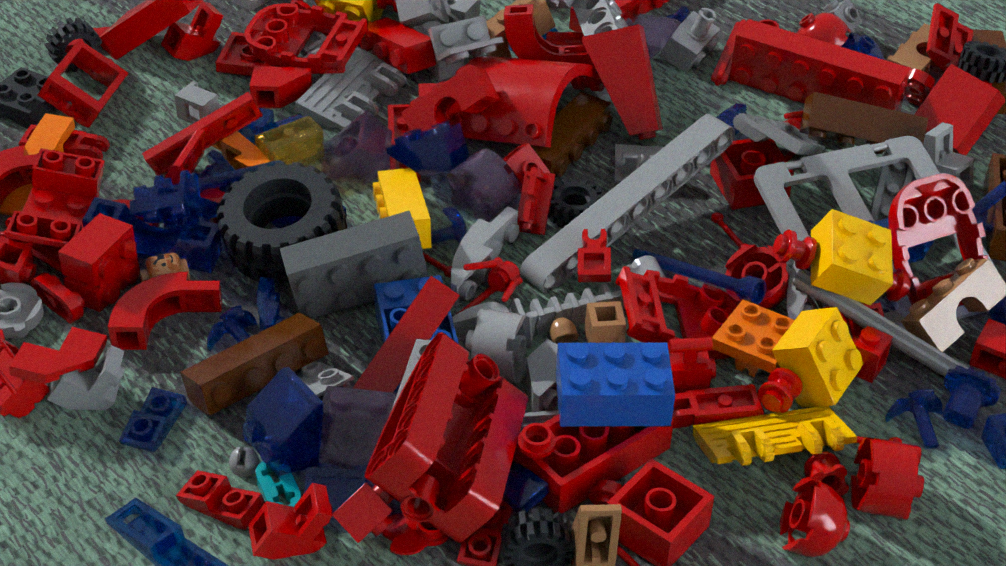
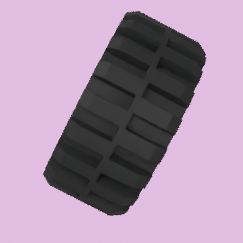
[217,162,347,284]

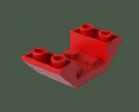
[5,148,105,248]

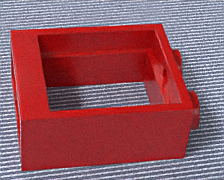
[37,39,128,127]

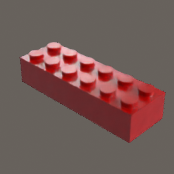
[729,19,911,112]

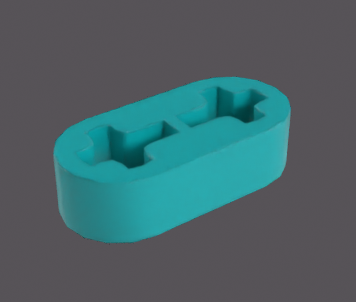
[255,458,301,507]

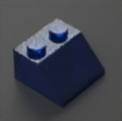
[242,367,324,476]

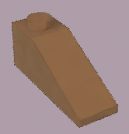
[571,504,622,566]

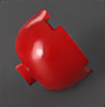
[796,12,851,47]
[723,244,791,310]
[780,477,850,557]

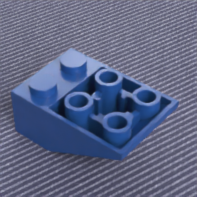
[374,275,459,344]

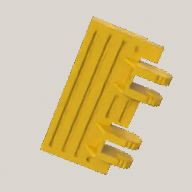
[693,406,857,466]

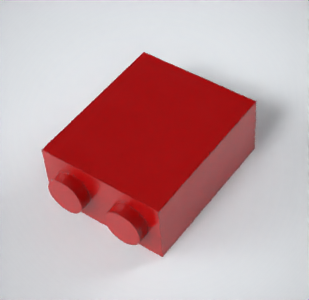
[914,64,1006,156]

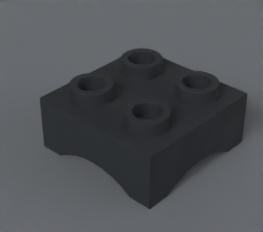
[0,67,69,129]

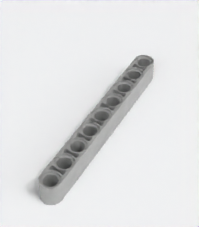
[520,114,735,294]

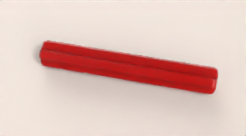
[711,19,747,86]

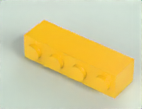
[372,168,432,249]

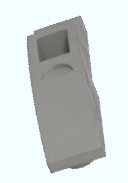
[451,206,519,308]

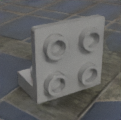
[428,15,503,65]

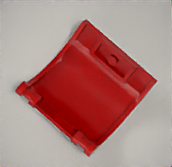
[446,56,605,148]

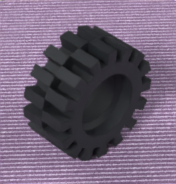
[45,18,103,73]
[957,40,1006,83]
[548,178,603,228]
[501,508,574,566]

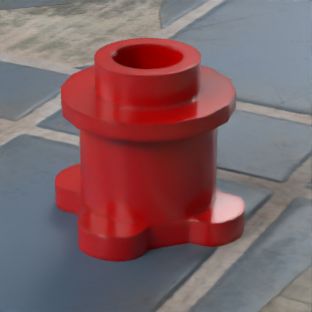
[804,451,849,496]

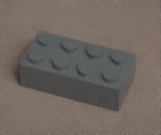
[280,210,429,318]

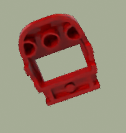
[244,3,368,74]
[888,173,989,307]
[615,266,738,360]

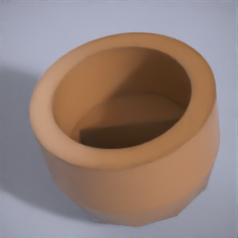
[549,317,579,344]

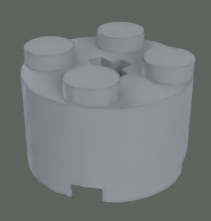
[465,309,533,383]

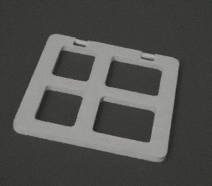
[754,136,1006,338]

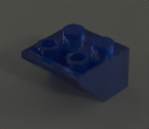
[386,121,470,177]

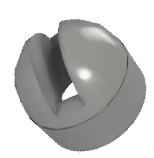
[229,446,259,477]

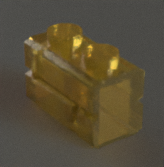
[255,116,324,166]

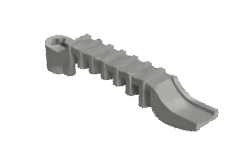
[452,256,666,342]

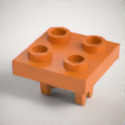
[712,299,795,377]

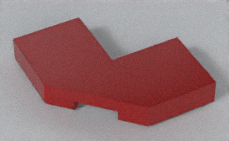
[9,327,107,384]

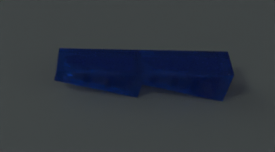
[105,498,229,566]

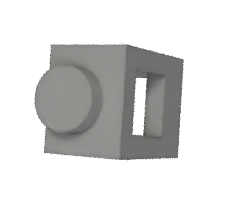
[175,81,223,123]

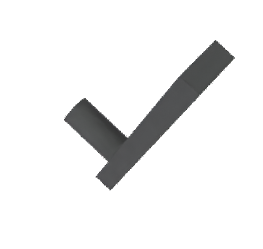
[870,138,913,225]

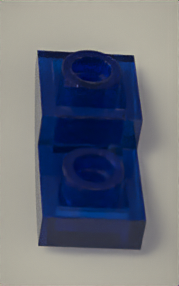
[257,277,285,332]
[119,387,187,452]
[502,460,550,512]

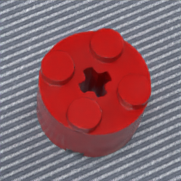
[850,437,924,520]

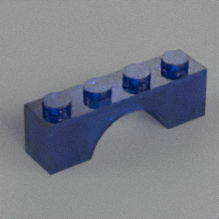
[82,197,222,273]

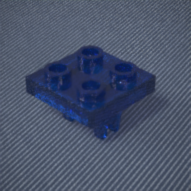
[130,170,220,229]

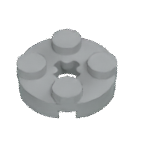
[0,283,44,339]

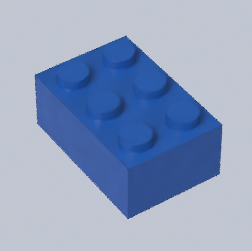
[556,342,675,427]

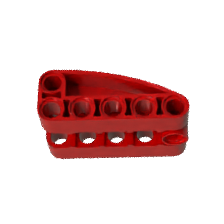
[365,332,528,543]

